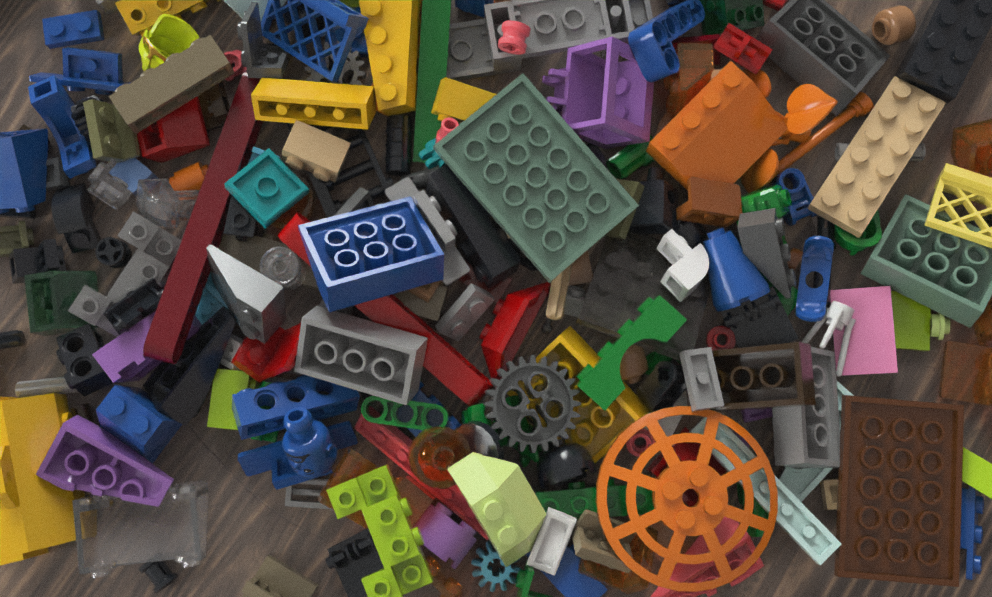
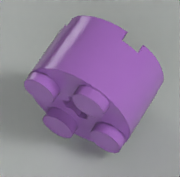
[413,502,477,569]

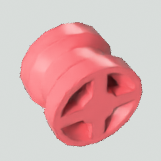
[498,20,531,55]

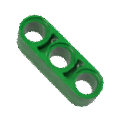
[361,396,449,431]

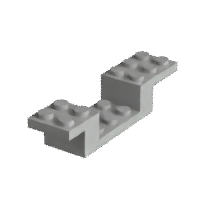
[446,0,653,81]

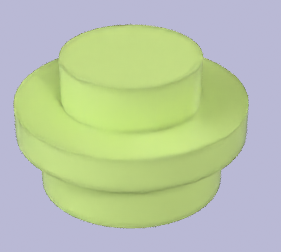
[930,313,950,340]

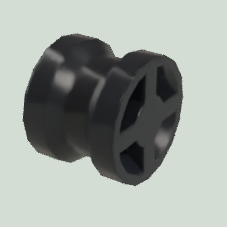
[95,237,132,269]

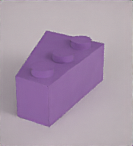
[92,311,202,383]

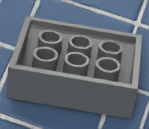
[755,0,890,115]

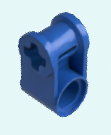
[771,168,817,226]

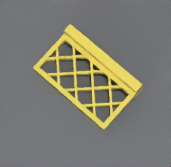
[924,163,992,248]

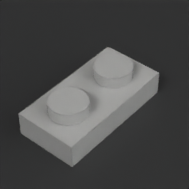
[435,283,495,341]
[679,347,724,412]

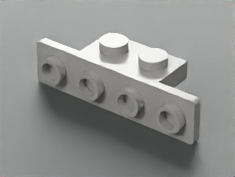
[385,177,470,286]

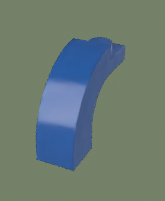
[28,75,96,179]

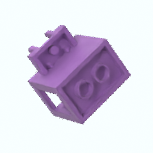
[542,36,654,149]

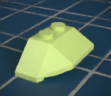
[447,452,547,567]

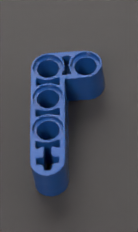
[628,0,705,83]

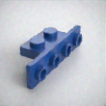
[29,47,131,95]
[238,421,358,490]
[960,486,984,580]

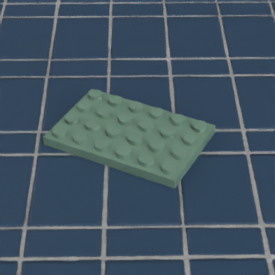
[433,73,639,283]

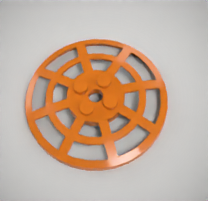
[596,406,778,592]

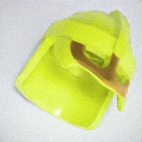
[139,14,200,71]

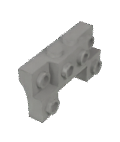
[68,211,182,337]

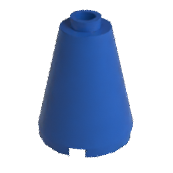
[703,227,770,312]

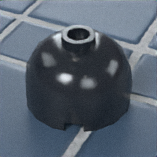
[536,438,597,490]

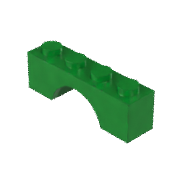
[576,295,687,411]

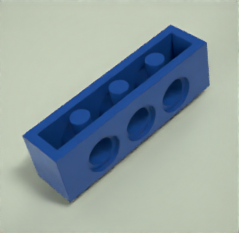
[232,375,360,440]

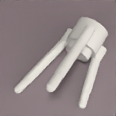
[801,301,856,377]

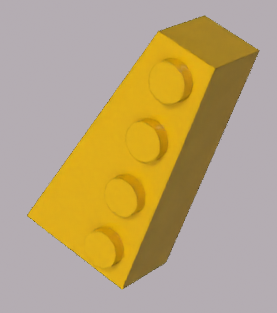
[359,0,422,116]

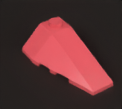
[650,517,764,597]

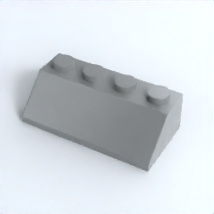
[772,347,840,468]

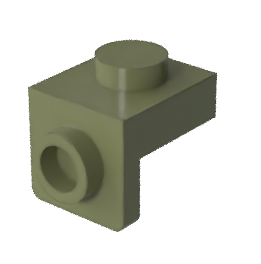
[0,220,34,257]

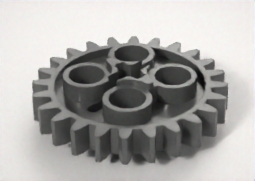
[483,355,581,453]

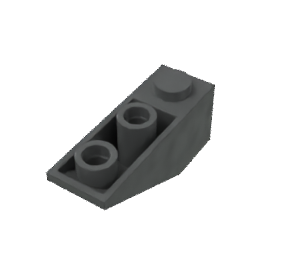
[737,208,796,299]

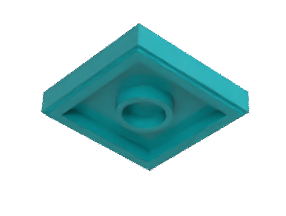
[224,148,309,229]

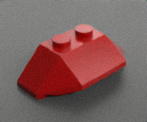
[479,282,551,380]

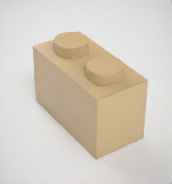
[281,120,351,182]

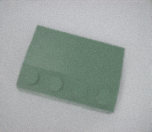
[860,194,992,328]

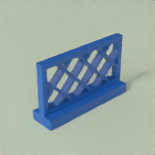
[261,0,369,82]

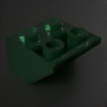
[24,271,100,336]

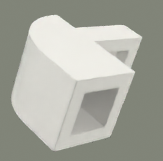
[656,229,709,302]

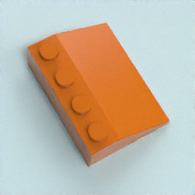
[646,61,788,191]

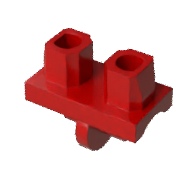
[713,23,773,75]

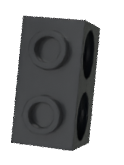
[56,323,113,397]

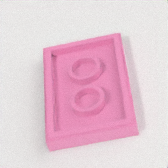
[830,286,898,376]

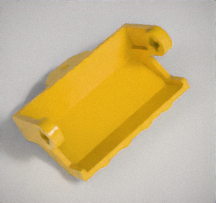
[0,393,93,566]

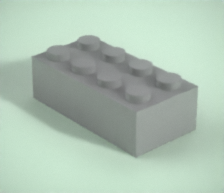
[294,306,428,405]

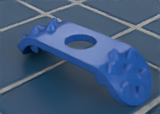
[795,236,834,322]

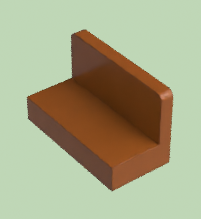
[676,177,742,227]

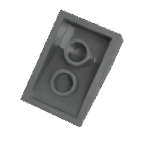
[206,244,286,344]

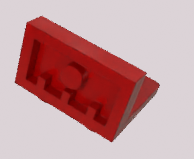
[231,323,301,382]

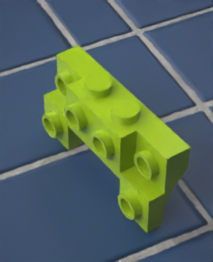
[326,464,434,597]

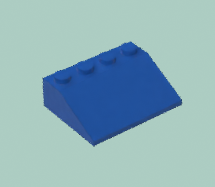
[298,196,444,312]

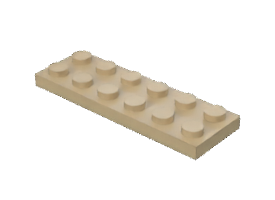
[808,76,946,238]

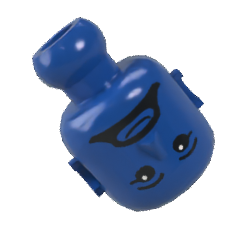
[282,407,338,478]

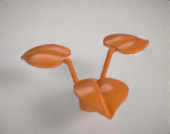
[740,69,838,193]

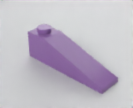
[36,415,174,507]

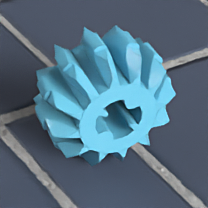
[471,541,521,592]

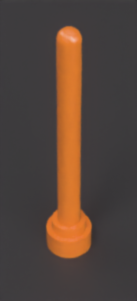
[772,92,874,180]

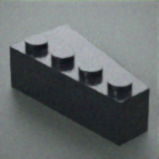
[426,164,522,289]

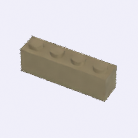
[109,35,235,134]

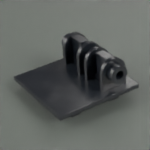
[720,286,799,348]
[326,528,384,597]

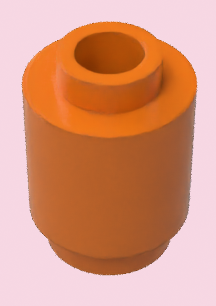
[169,161,209,198]

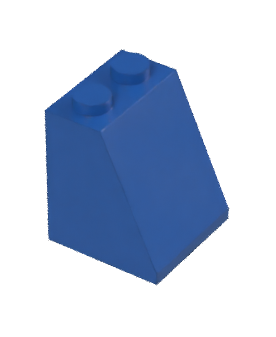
[0,128,48,213]
[96,385,182,464]

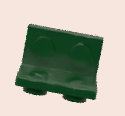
[699,0,765,35]

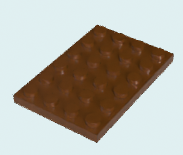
[834,395,964,587]

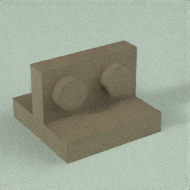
[241,554,319,597]

